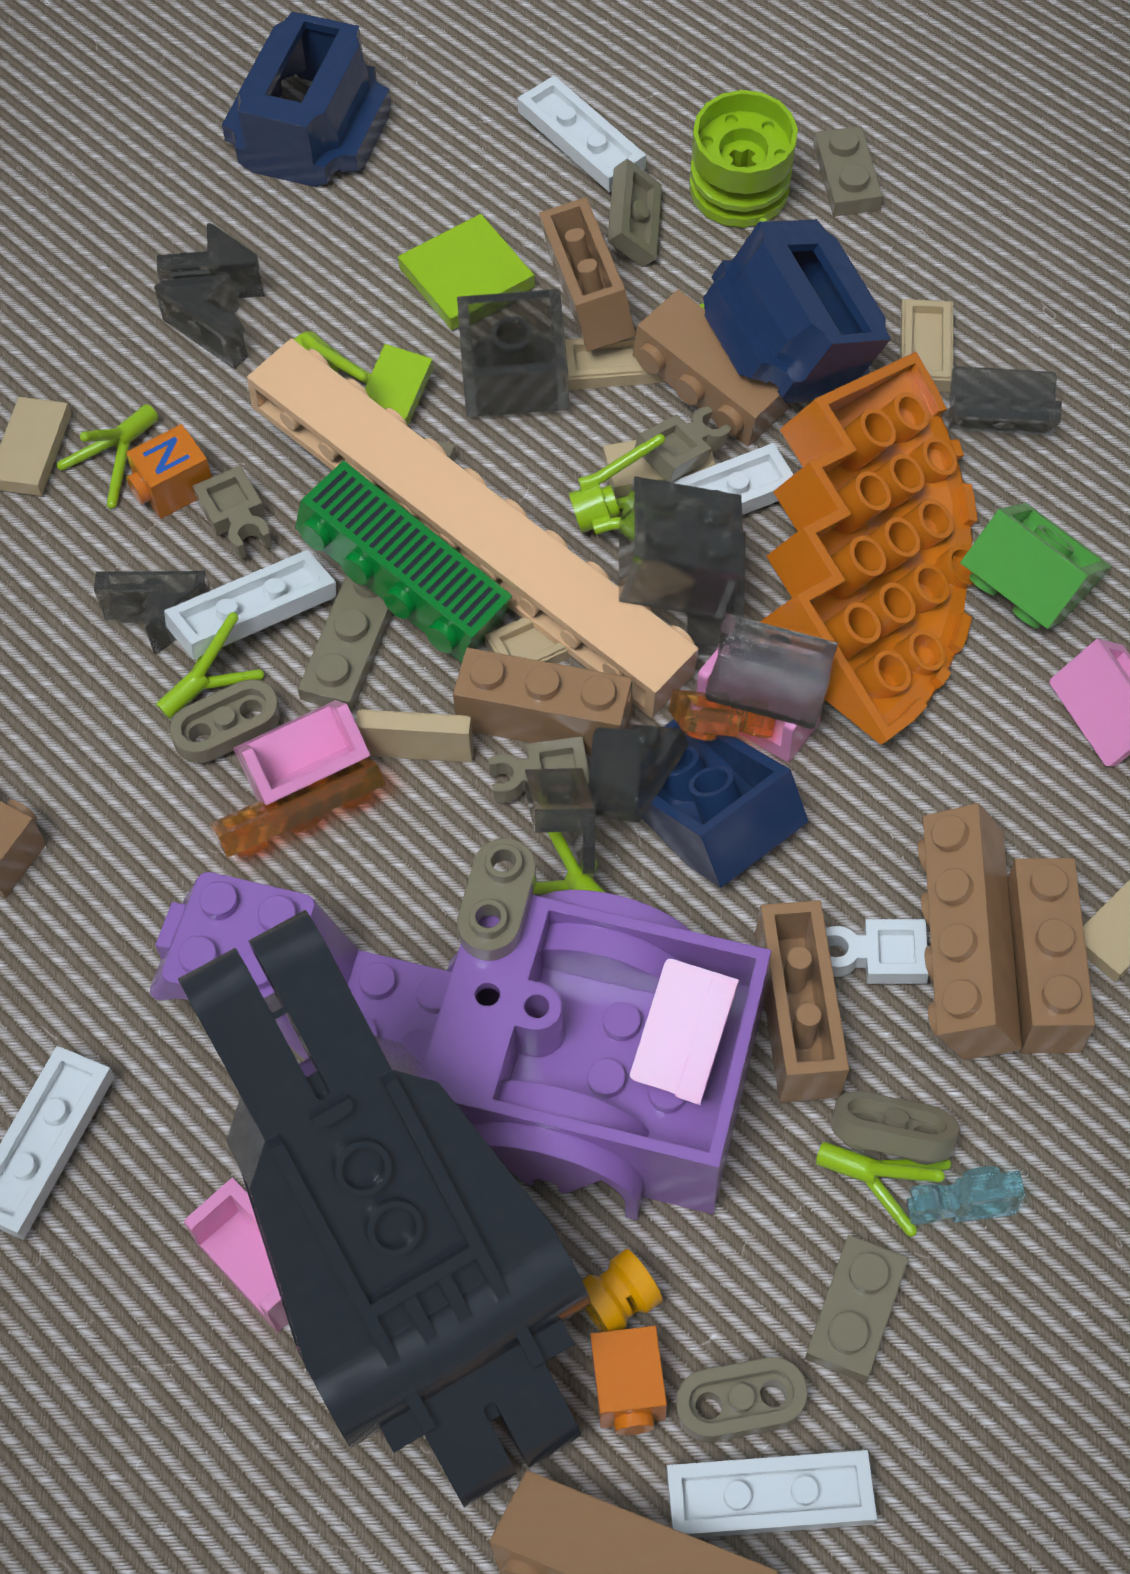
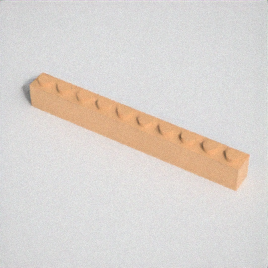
[247,338,699,718]

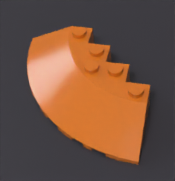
[759,351,978,745]

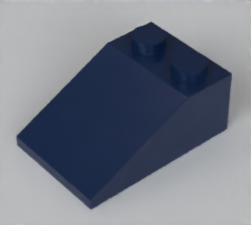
[601,710,809,888]

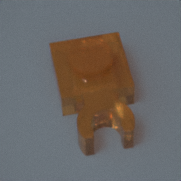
[668,689,777,741]

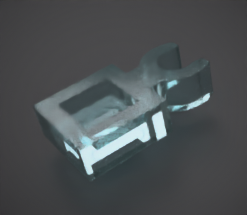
[906,1166,1025,1225]

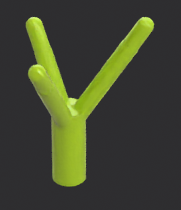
[57,404,158,509]
[155,612,264,720]
[533,805,606,894]
[816,1141,951,1237]

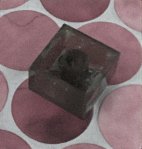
[457,289,569,417]
[619,476,745,620]

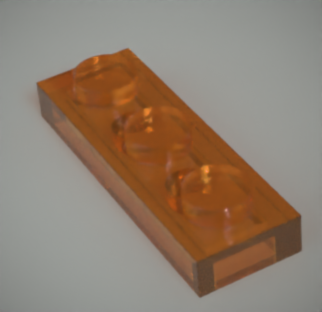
[209,757,386,858]

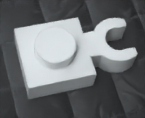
[826,919,929,984]

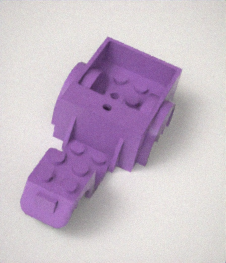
[150,872,771,1220]

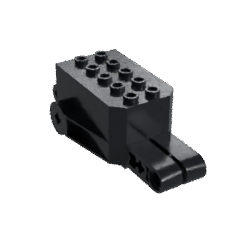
[178,910,591,1508]

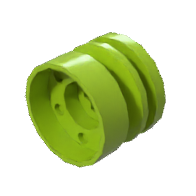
[689,90,798,228]

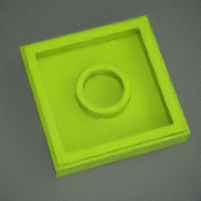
[398,214,535,331]

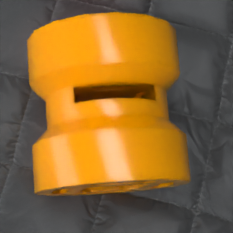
[582,1248,663,1332]

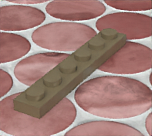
[297,437,457,713]

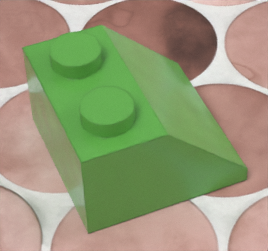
[960,503,1112,629]

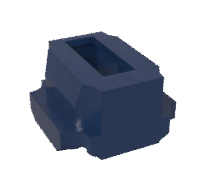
[222,11,391,188]
[703,219,891,403]

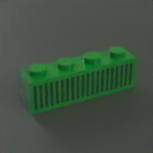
[295,460,512,663]

